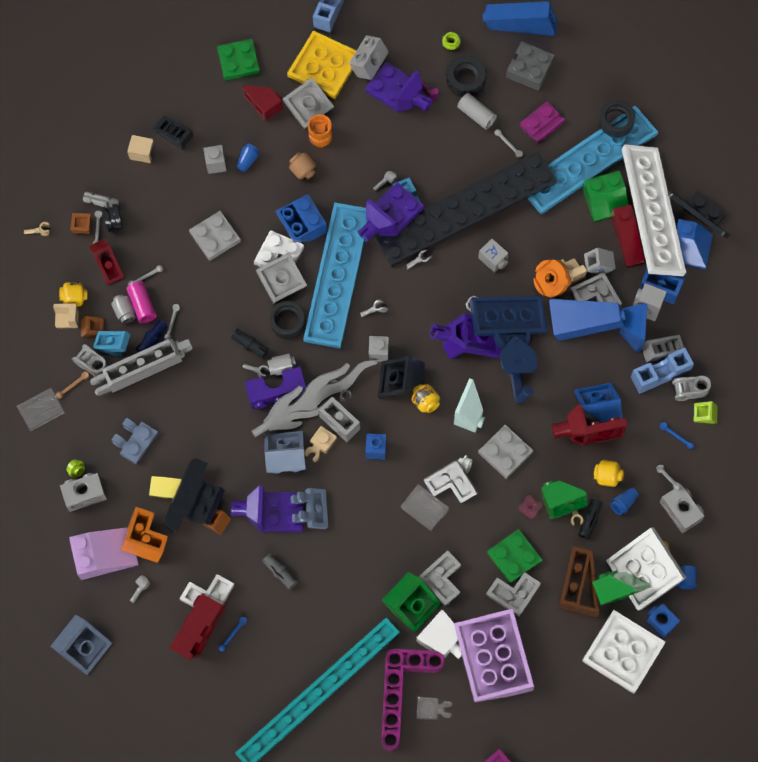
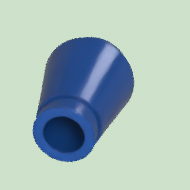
[236,143,260,172]
[610,488,639,515]

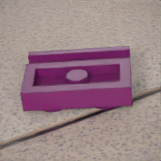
[520,102,565,144]

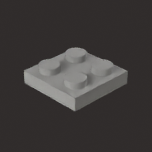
[282,78,334,129]
[189,211,241,261]
[256,253,307,304]
[478,425,533,479]

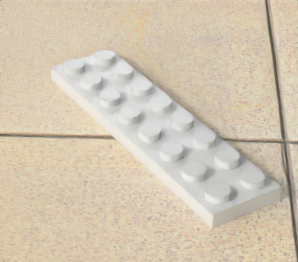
[622,145,686,276]

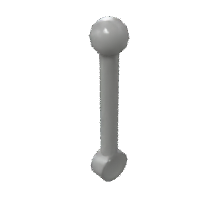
[494,129,523,159]
[93,211,103,244]
[128,265,163,286]
[164,304,180,340]
[656,465,681,490]

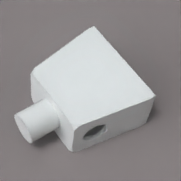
[417,610,462,659]

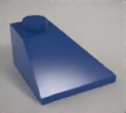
[676,219,713,269]
[619,303,647,353]
[574,383,623,423]

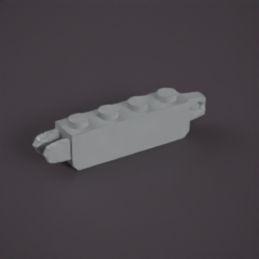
[90,339,192,396]

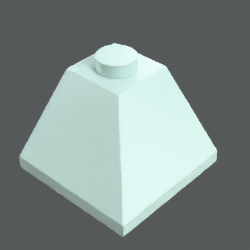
[454,378,485,433]

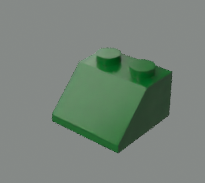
[582,171,628,222]
[541,480,587,520]
[592,570,651,605]
[382,572,441,632]

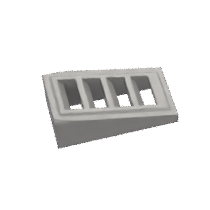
[642,335,684,363]

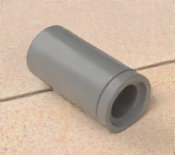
[457,93,497,130]

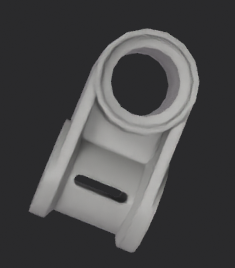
[72,344,108,377]
[672,376,711,401]

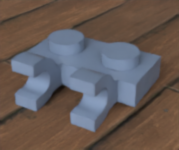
[111,418,158,465]
[291,488,328,529]

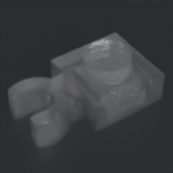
[417,697,452,720]

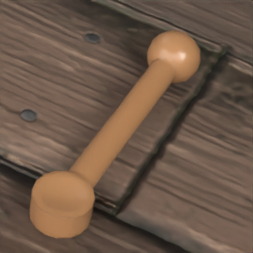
[56,371,89,399]

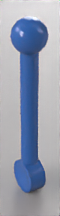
[659,422,694,449]
[218,617,247,652]

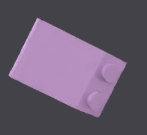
[69,528,139,580]

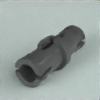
[262,553,298,590]

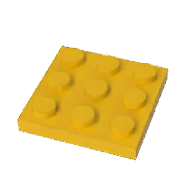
[287,31,356,99]

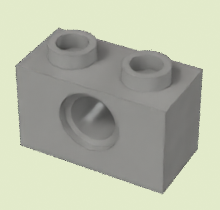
[349,35,389,80]
[633,283,667,321]
[319,397,360,442]
[60,473,107,512]
[660,485,704,534]

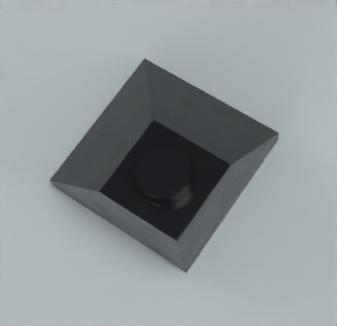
[378,356,425,399]

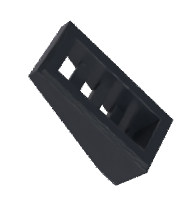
[153,116,193,149]

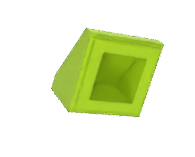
[694,401,718,424]

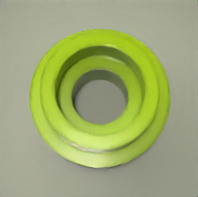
[442,32,460,50]
[67,459,85,478]

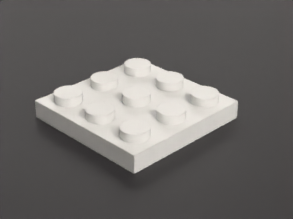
[606,527,686,611]
[582,610,665,694]

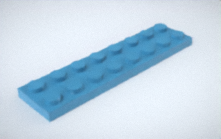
[528,106,658,215]
[303,202,367,349]

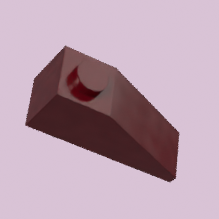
[611,205,645,268]

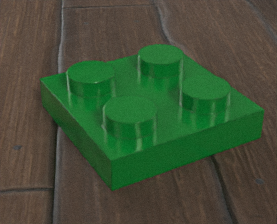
[217,39,260,81]
[487,529,542,584]

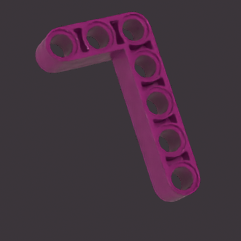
[381,649,444,751]

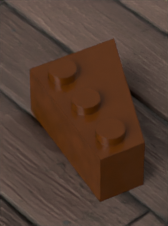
[558,546,599,618]

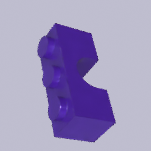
[245,367,306,409]

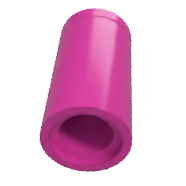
[126,281,157,323]

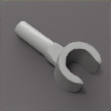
[373,171,398,191]
[406,249,432,269]
[360,300,388,317]
[243,363,269,379]
[130,575,150,603]

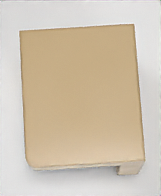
[127,135,153,163]
[560,259,587,285]
[53,304,79,328]

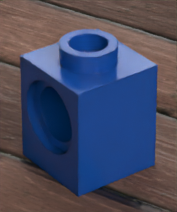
[366,434,386,460]
[646,604,680,638]

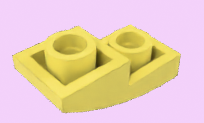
[149,476,181,499]

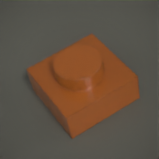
[70,213,92,234]

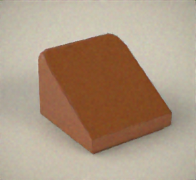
[81,316,104,338]
[202,509,231,534]

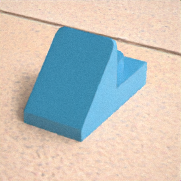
[93,331,130,357]

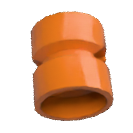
[308,114,333,147]

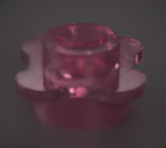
[519,496,542,519]

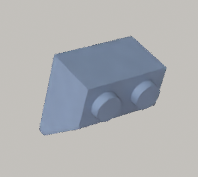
[264,431,306,474]
[50,615,112,675]

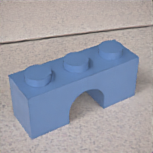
[631,348,694,394]

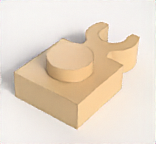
[305,426,337,462]

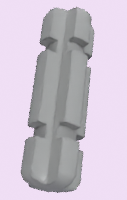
[83,192,119,208]

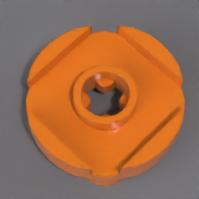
[534,260,571,297]

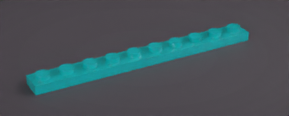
[235,618,400,762]

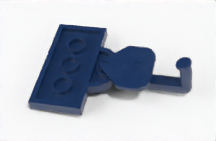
[469,296,548,404]

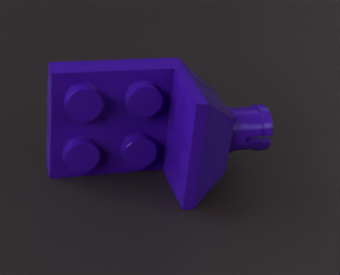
[365,62,433,112]
[357,182,424,242]
[430,313,501,359]
[231,485,304,532]

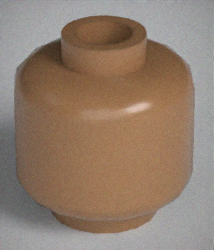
[289,152,316,179]

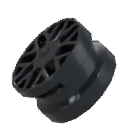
[102,204,123,232]

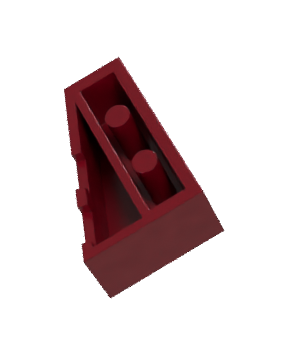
[169,593,227,660]

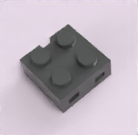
[506,41,555,91]

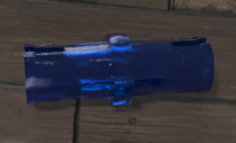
[135,319,168,353]

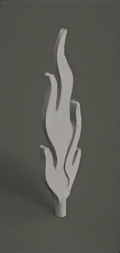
[252,360,378,437]

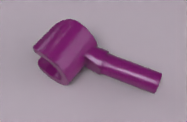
[421,80,439,99]

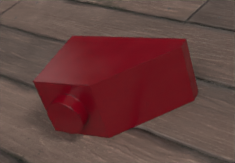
[242,85,283,121]
[89,238,124,285]

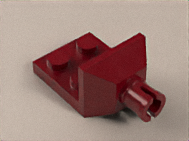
[551,405,627,446]

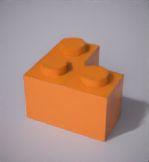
[120,507,168,563]

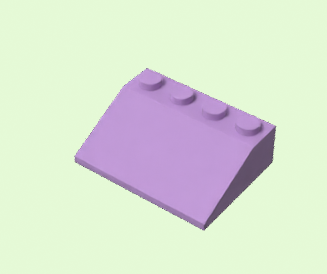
[454,609,534,702]

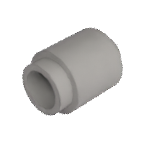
[111,295,136,324]
[267,353,296,376]

